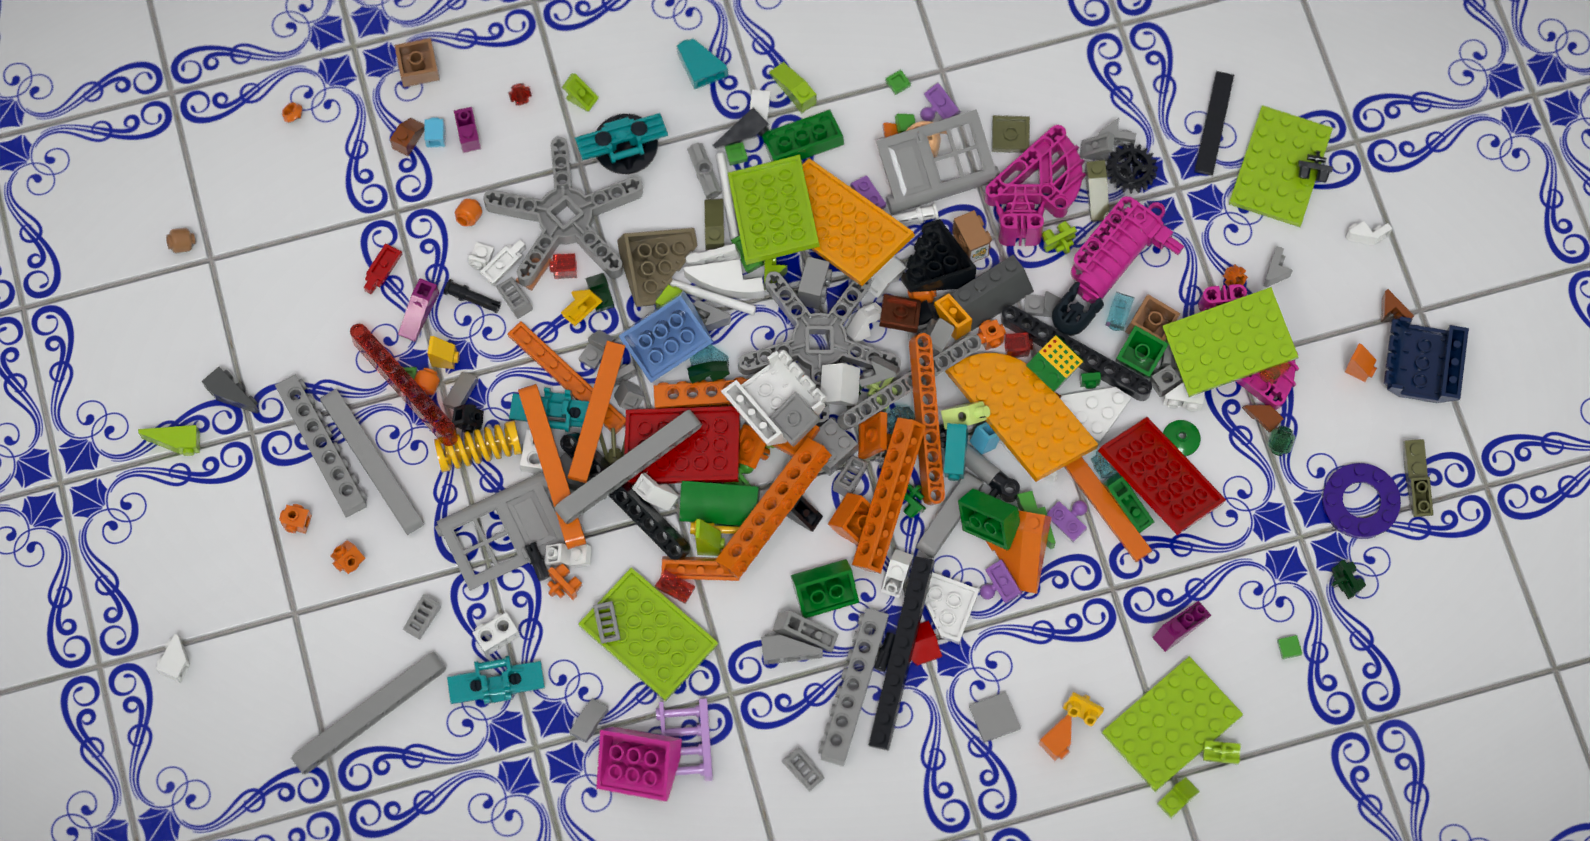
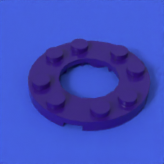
[1322,463,1401,539]

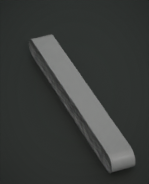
[837,334,981,430]
[319,389,424,535]
[554,410,702,524]
[291,652,446,775]

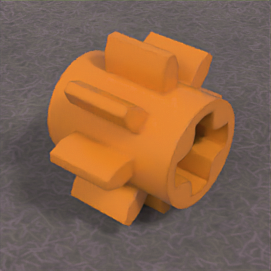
[1223,264,1248,286]

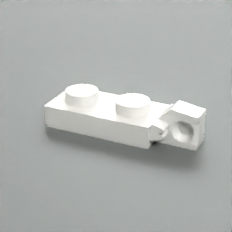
[480,240,526,286]

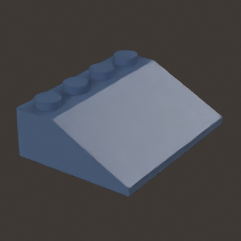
[619,291,713,383]

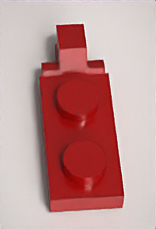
[364,244,402,295]

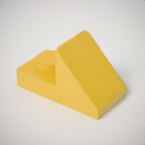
[561,290,603,326]

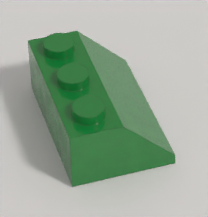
[958,488,1020,550]
[791,559,859,618]

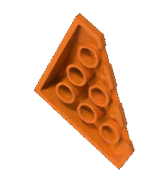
[986,510,1052,594]

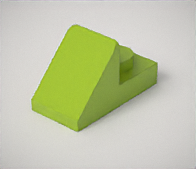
[561,73,599,112]
[764,258,788,290]
[1157,777,1200,818]

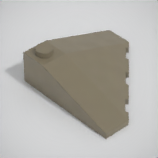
[617,228,698,307]

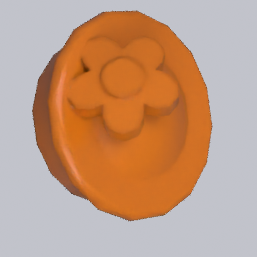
[282,102,302,123]

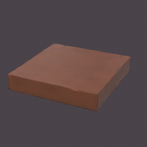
[879,294,921,333]

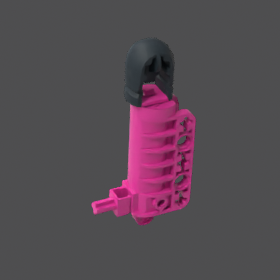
[1052,196,1185,336]

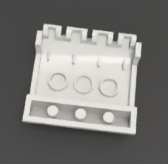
[721,350,827,446]

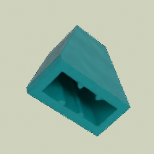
[677,38,728,90]
[944,423,968,481]

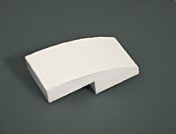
[750,90,771,122]

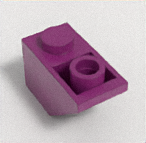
[454,107,481,153]

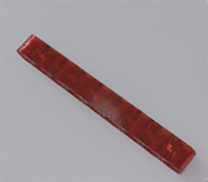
[350,324,458,446]

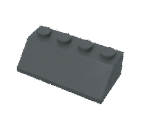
[951,255,1034,331]

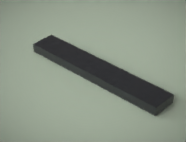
[1194,71,1234,176]

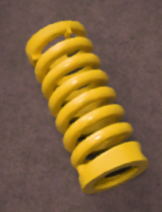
[434,420,522,473]

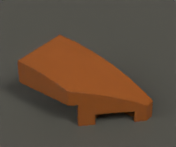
[1242,405,1284,432]

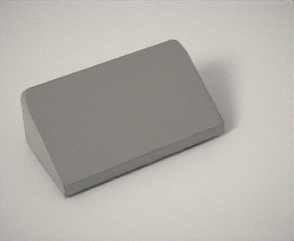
[443,372,478,410]

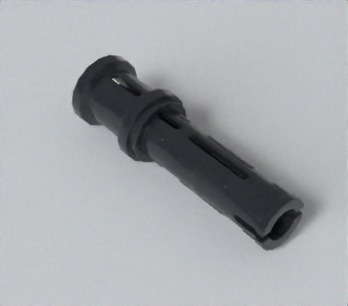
[444,279,501,314]

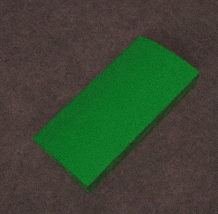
[762,110,844,162]
[679,481,760,526]

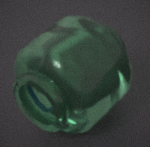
[1267,426,1295,456]

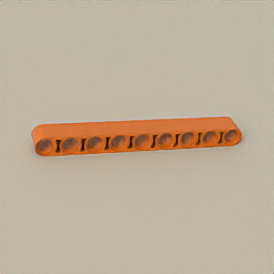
[909,333,945,506]
[518,384,586,549]

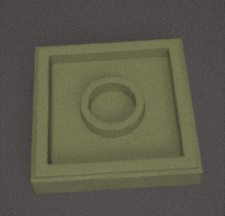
[992,115,1030,153]

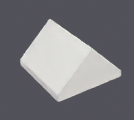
[820,363,860,406]

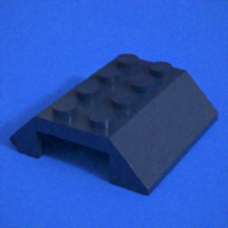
[1384,317,1469,403]

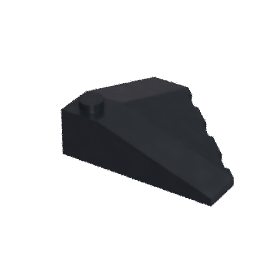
[901,219,977,292]

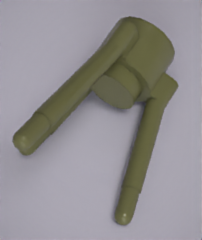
[599,428,625,465]

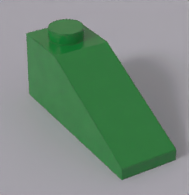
[1102,472,1155,533]

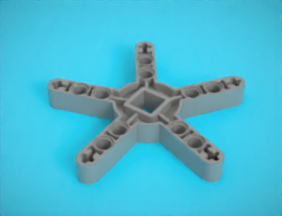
[483,137,643,287]
[738,272,901,427]

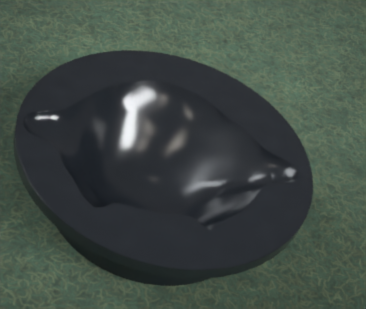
[596,114,658,174]

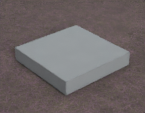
[769,392,821,447]
[969,692,1021,743]

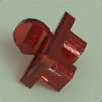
[655,570,695,604]

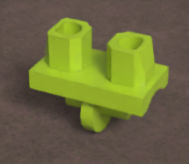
[1042,221,1077,254]
[1203,740,1241,764]

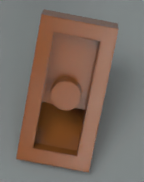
[1381,289,1414,322]

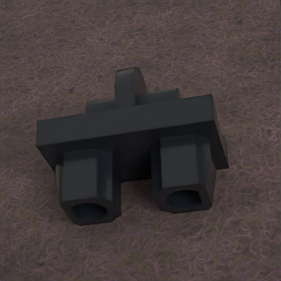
[1297,150,1333,183]

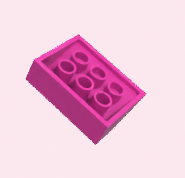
[596,727,682,801]

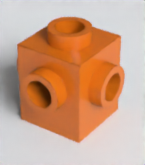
[977,319,1006,350]
[279,504,312,534]
[330,540,366,574]

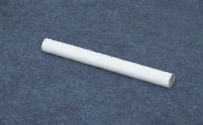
[716,152,739,240]
[669,279,757,315]

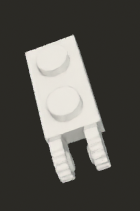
[686,244,741,266]

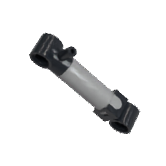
[939,424,1020,502]

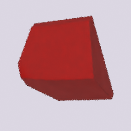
[911,621,942,666]

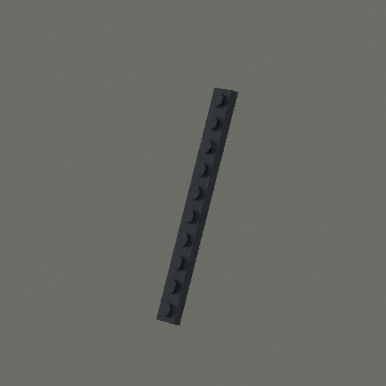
[868,556,935,751]

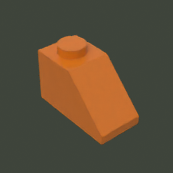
[1345,343,1377,382]
[1039,715,1072,761]

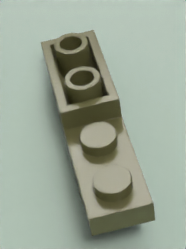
[1403,439,1434,517]

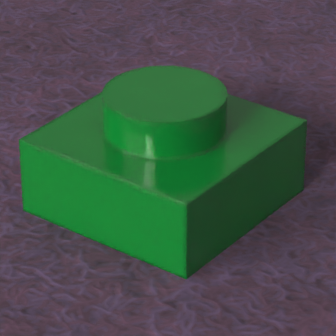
[1080,372,1101,389]

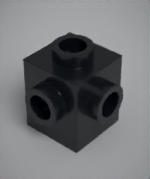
[451,404,484,434]

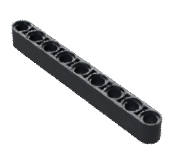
[1001,305,1152,401]
[560,432,690,560]

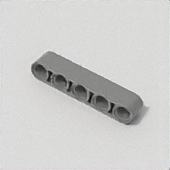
[916,472,984,559]

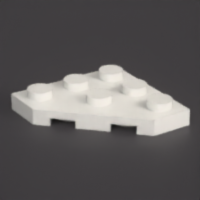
[1060,387,1132,444]
[925,572,979,644]

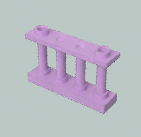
[656,698,713,781]

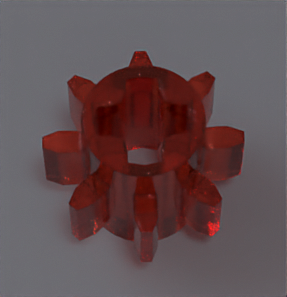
[508,83,532,105]

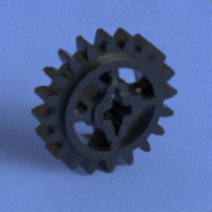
[1106,143,1158,194]

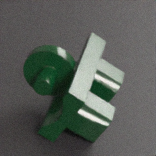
[1331,559,1366,599]

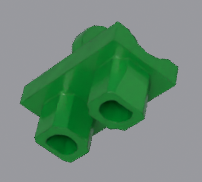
[903,484,926,518]

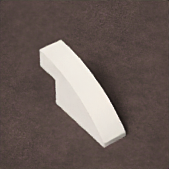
[684,259,764,299]

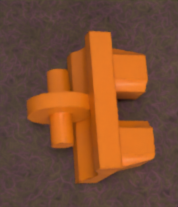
[547,564,582,600]

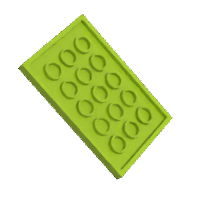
[1229,105,1333,227]
[728,155,820,265]
[1162,287,1298,397]
[578,568,718,702]
[1102,656,1243,792]

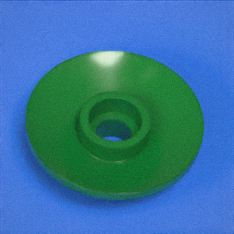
[1163,420,1201,457]

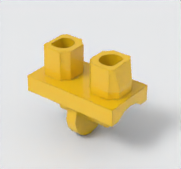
[1063,692,1104,727]

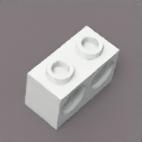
[520,429,544,474]
[472,612,520,657]

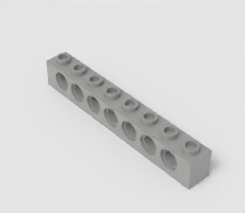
[275,375,367,518]
[818,608,889,767]

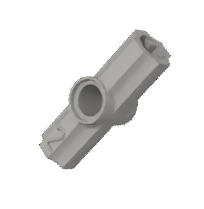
[687,143,722,199]

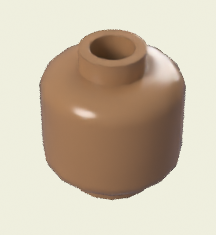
[166,228,195,253]

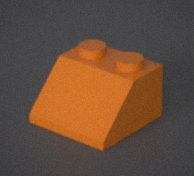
[828,493,871,546]

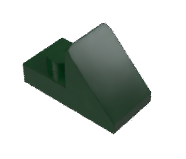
[585,273,615,313]

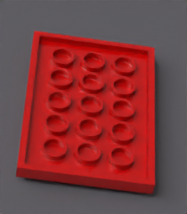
[624,406,741,485]
[1098,417,1226,535]

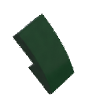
[687,361,730,384]

